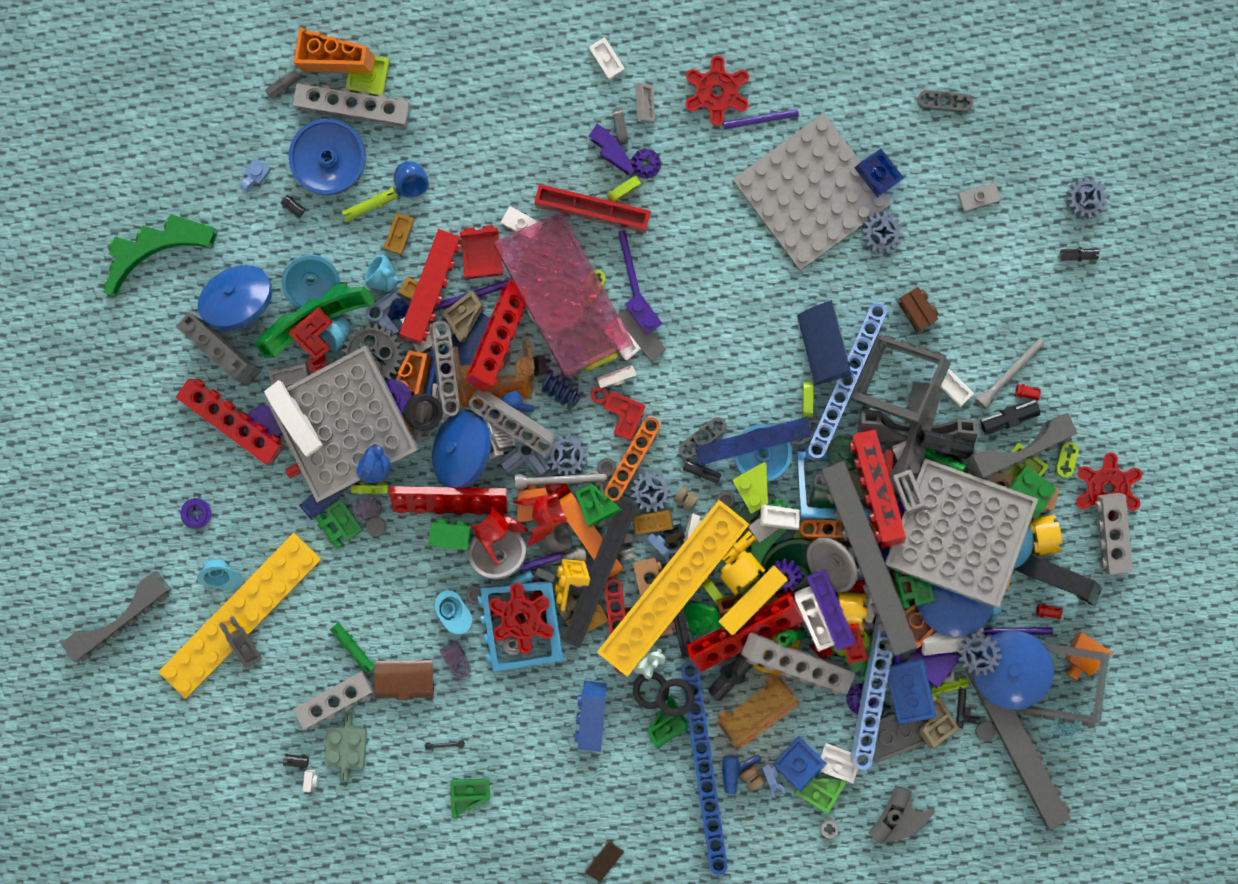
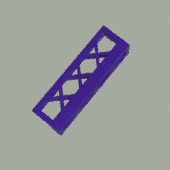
[807,570,856,651]

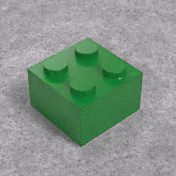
[428,519,473,550]

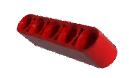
[605,579,626,674]

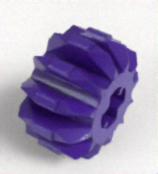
[770,559,802,593]

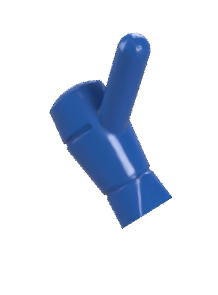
[492,391,534,413]
[722,754,761,794]

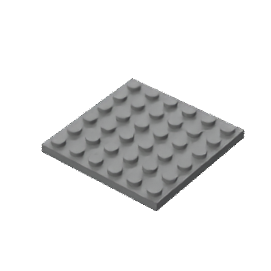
[732,113,892,271]
[266,346,419,502]
[885,459,1038,609]

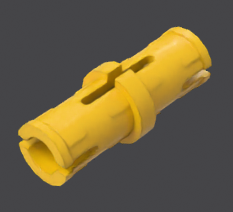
[722,531,757,564]

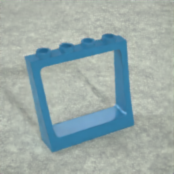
[796,449,872,521]
[478,581,563,672]

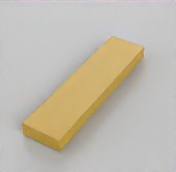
[718,566,788,636]

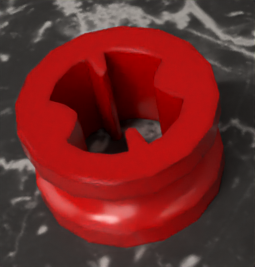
[591,386,608,404]

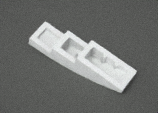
[264,380,323,457]

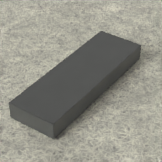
[615,308,666,362]

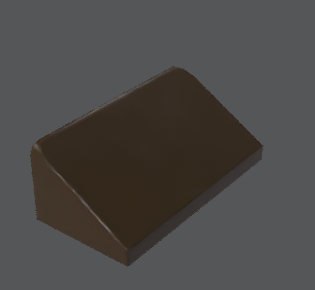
[585,840,624,882]

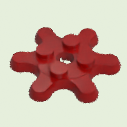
[686,55,749,126]
[1076,452,1142,519]
[489,583,554,654]

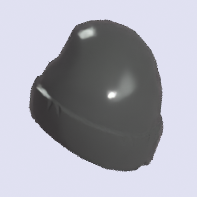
[537,523,572,555]

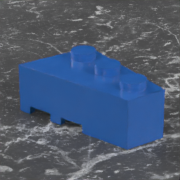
[574,681,607,752]

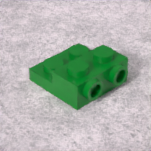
[1007,465,1057,520]

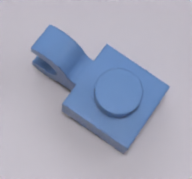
[240,158,271,193]
[646,532,677,562]
[761,763,785,798]

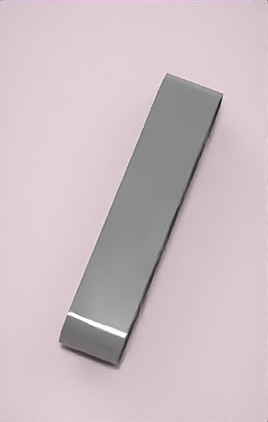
[430,321,460,416]
[469,389,555,454]

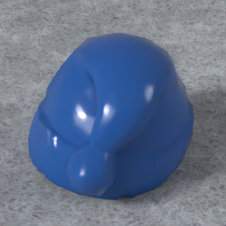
[393,161,429,197]
[356,446,392,483]

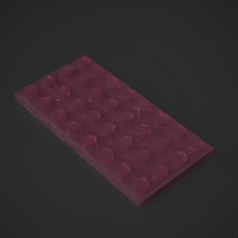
[494,212,633,377]

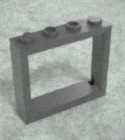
[175,312,261,386]
[850,335,951,427]
[1018,643,1110,727]

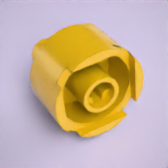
[1029,514,1063,556]
[720,551,765,596]
[837,592,867,632]

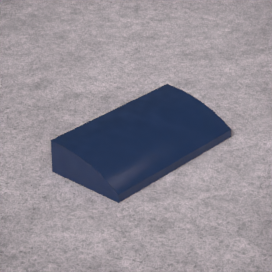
[797,300,852,386]
[440,312,498,390]

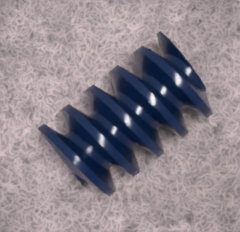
[541,370,584,410]

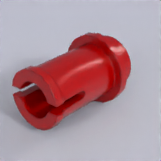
[1015,383,1041,401]
[1036,603,1063,619]

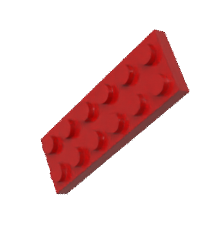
[389,486,508,515]

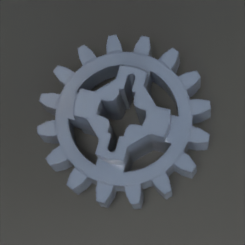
[1065,176,1109,219]
[861,212,903,254]
[546,434,588,476]
[631,471,672,512]
[958,632,1002,675]

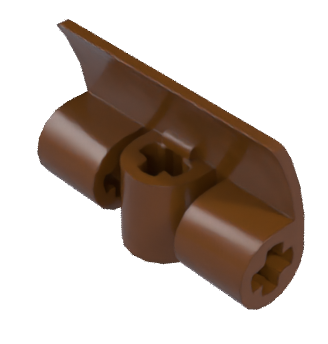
[374,660,434,700]

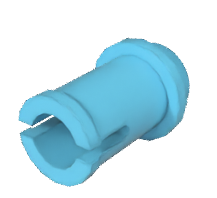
[509,569,535,584]

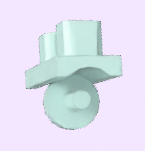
[633,644,665,679]

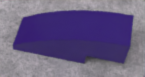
[589,124,634,177]

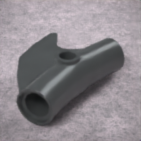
[868,786,935,844]

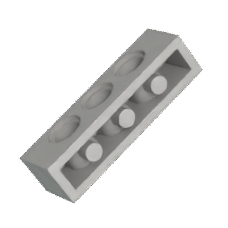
[1095,493,1133,574]
[293,671,374,730]

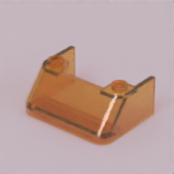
[453,337,534,407]
[715,674,800,750]

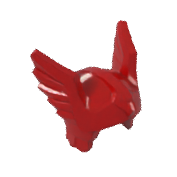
[513,494,567,547]
[471,506,529,566]

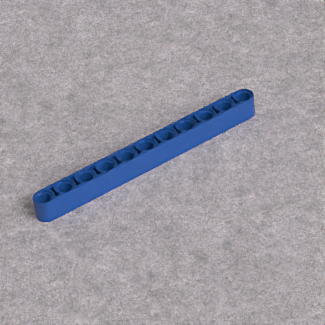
[681,661,727,875]

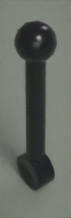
[424,740,465,750]

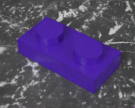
[624,293,663,335]

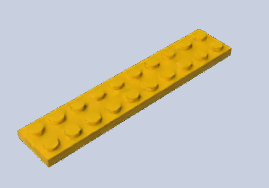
[597,500,749,676]
[158,533,322,699]

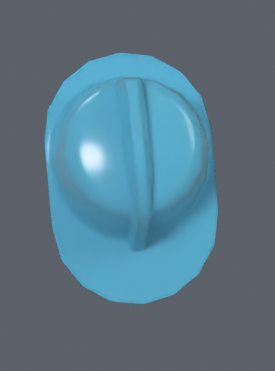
[197,559,244,591]
[434,590,472,634]

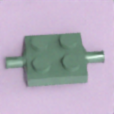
[325,714,367,781]

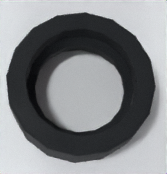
[403,393,443,431]
[633,672,669,709]
[657,678,695,717]

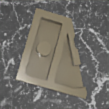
[442,291,484,343]
[919,696,959,749]

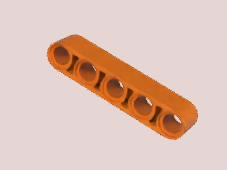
[605,417,660,502]
[560,492,624,580]
[800,520,877,542]

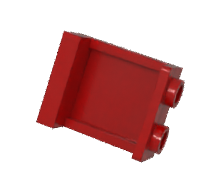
[459,225,504,280]

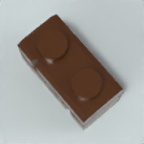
[897,287,939,333]

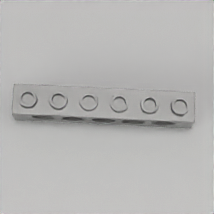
[293,82,411,128]
[741,632,856,695]

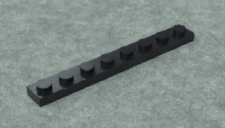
[562,496,639,648]

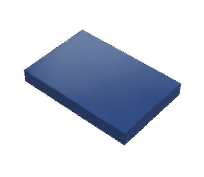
[888,659,937,725]

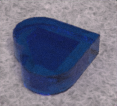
[388,298,409,320]

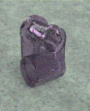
[440,640,471,678]

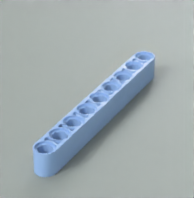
[807,303,887,461]
[851,614,893,770]

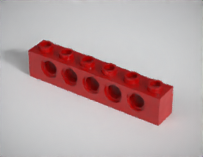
[464,280,529,392]
[175,378,285,465]
[687,593,804,672]

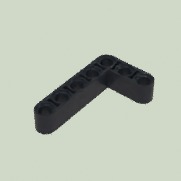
[1013,555,1103,606]

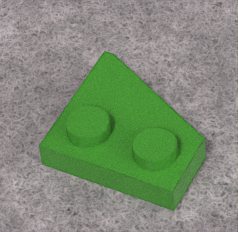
[794,777,847,814]

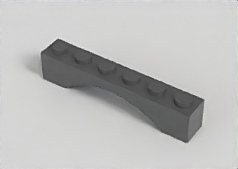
[888,382,942,499]
[858,409,978,447]
[965,413,1078,480]
[60,572,172,662]

